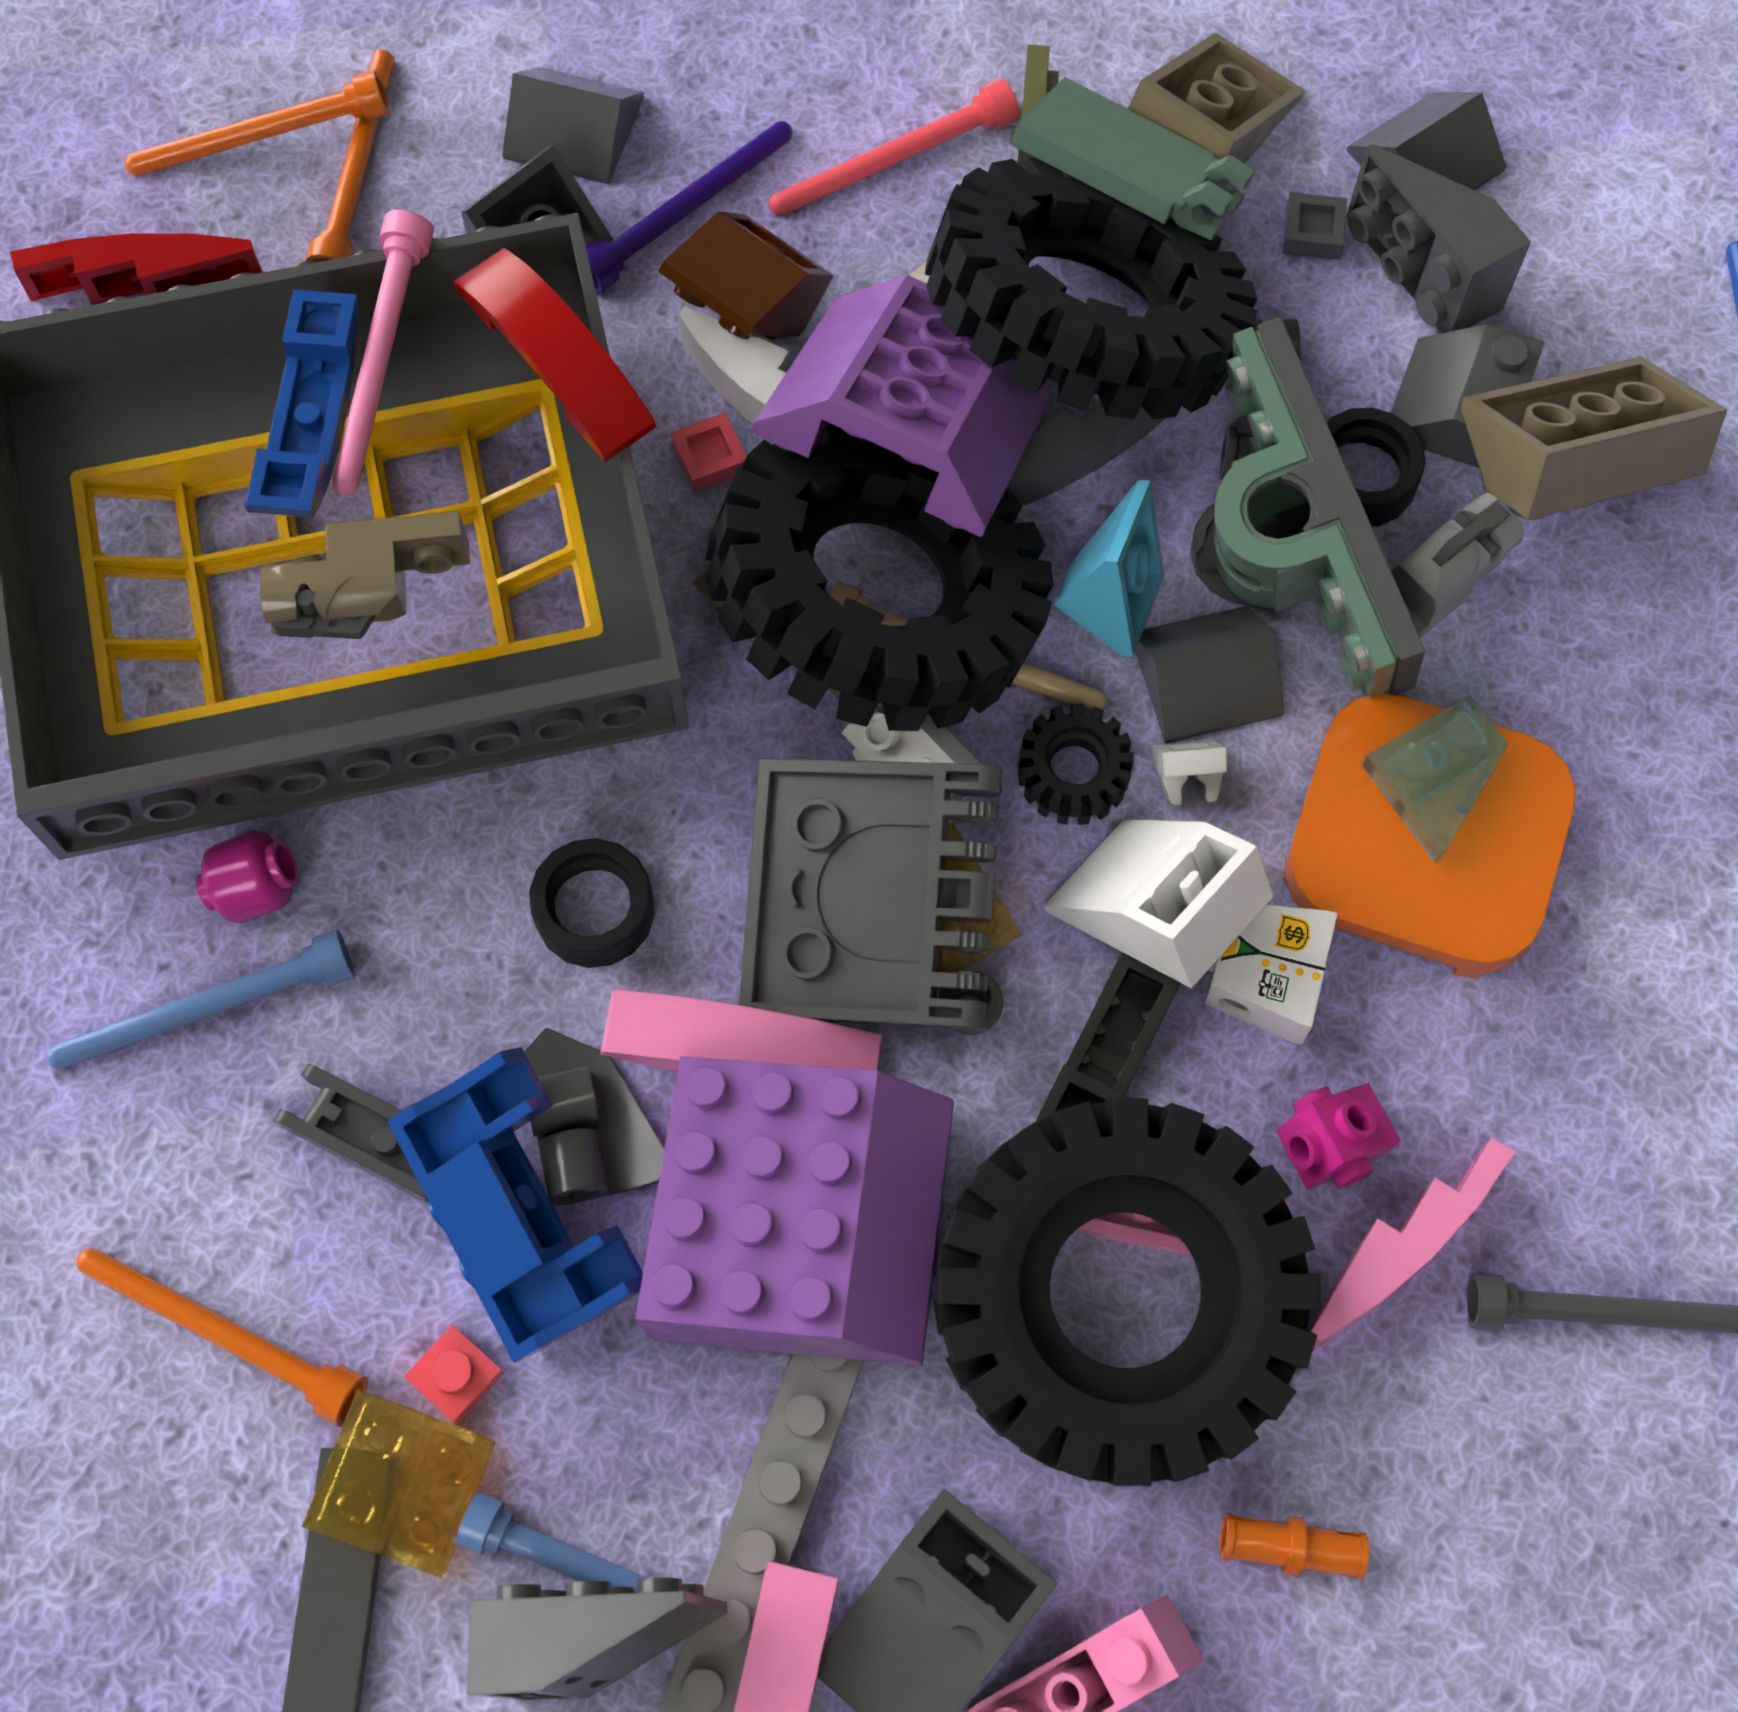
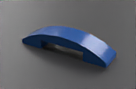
[245,289,359,517]

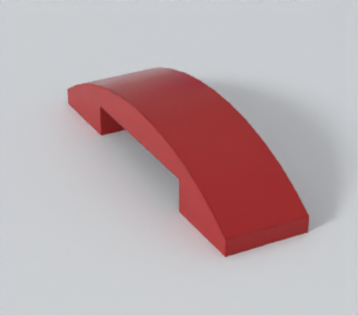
[453,248,656,463]

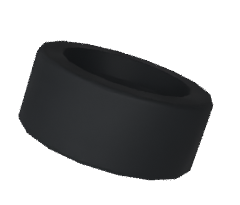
[1327,407,1426,527]
[529,838,655,968]

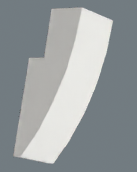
[679,306,790,424]

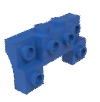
[387,1047,643,1363]

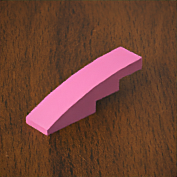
[600,989,882,1073]
[1307,1137,1516,1350]

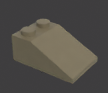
[1128,33,1306,186]

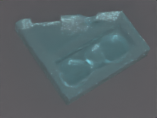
[1362,695,1508,862]

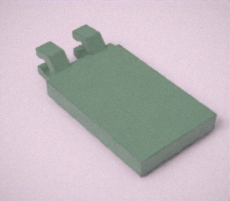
[1011,77,1255,240]

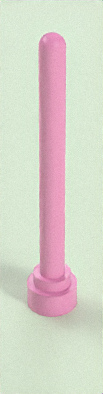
[332,210,434,496]

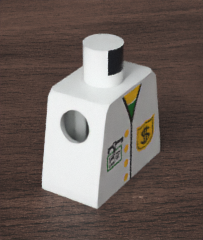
[1204,905,1338,1045]

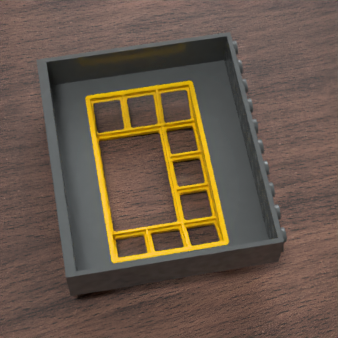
[0,213,690,860]

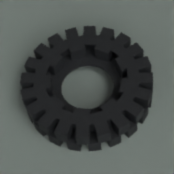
[925,158,1258,420]
[705,423,1054,731]
[933,1098,1321,1486]

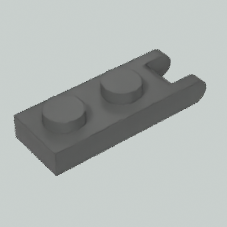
[272,1064,428,1204]

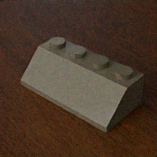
[1461,357,1727,520]

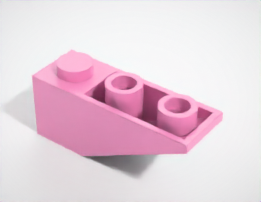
[967,1595,1205,1712]

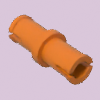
[1219,1513,1370,1580]

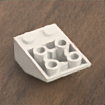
[1044,819,1273,989]

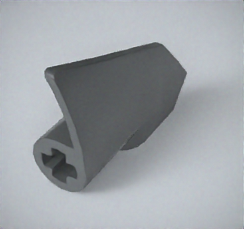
[524,1027,664,1206]

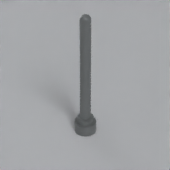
[1467,1273,1738,1333]

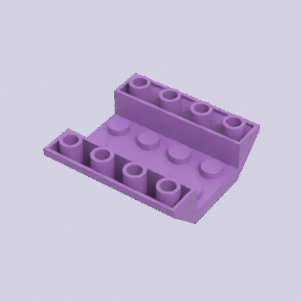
[751,275,1052,538]

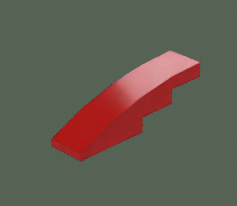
[10,233,264,305]

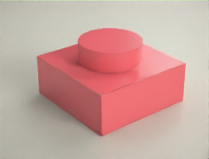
[670,412,746,493]
[404,1325,504,1426]

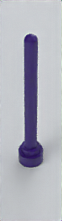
[586,121,793,294]

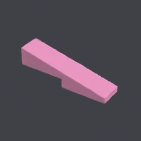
[734,1561,840,1712]

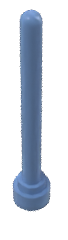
[46,929,355,1069]
[455,1491,648,1593]

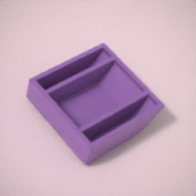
[635,1056,954,1366]

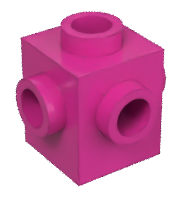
[1275,1083,1401,1190]

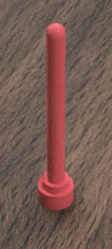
[769,78,1020,216]

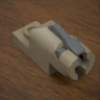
[260,511,470,639]

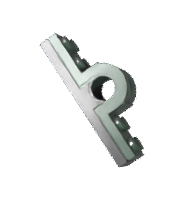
[1214,316,1425,698]

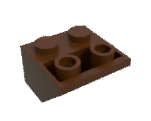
[658,211,834,340]

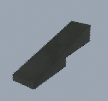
[1035,952,1181,1123]

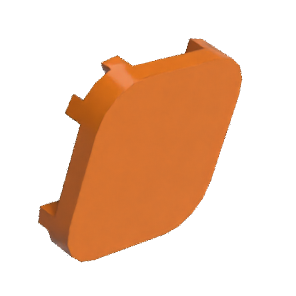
[1283,693,1575,978]

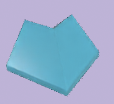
[1053,480,1164,657]

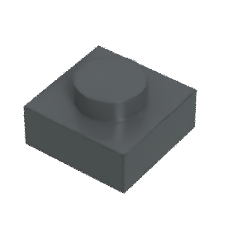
[1283,192,1347,259]

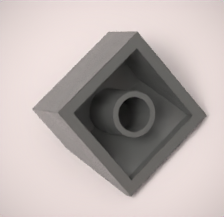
[1391,324,1545,468]

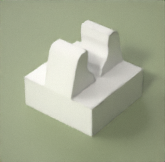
[1152,740,1227,805]

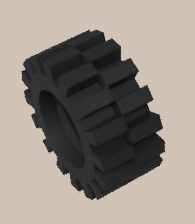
[1018,703,1134,825]

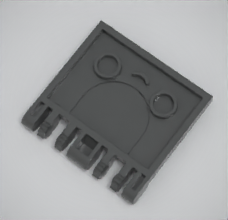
[739,758,1002,1030]

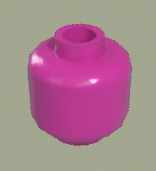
[196,830,299,923]

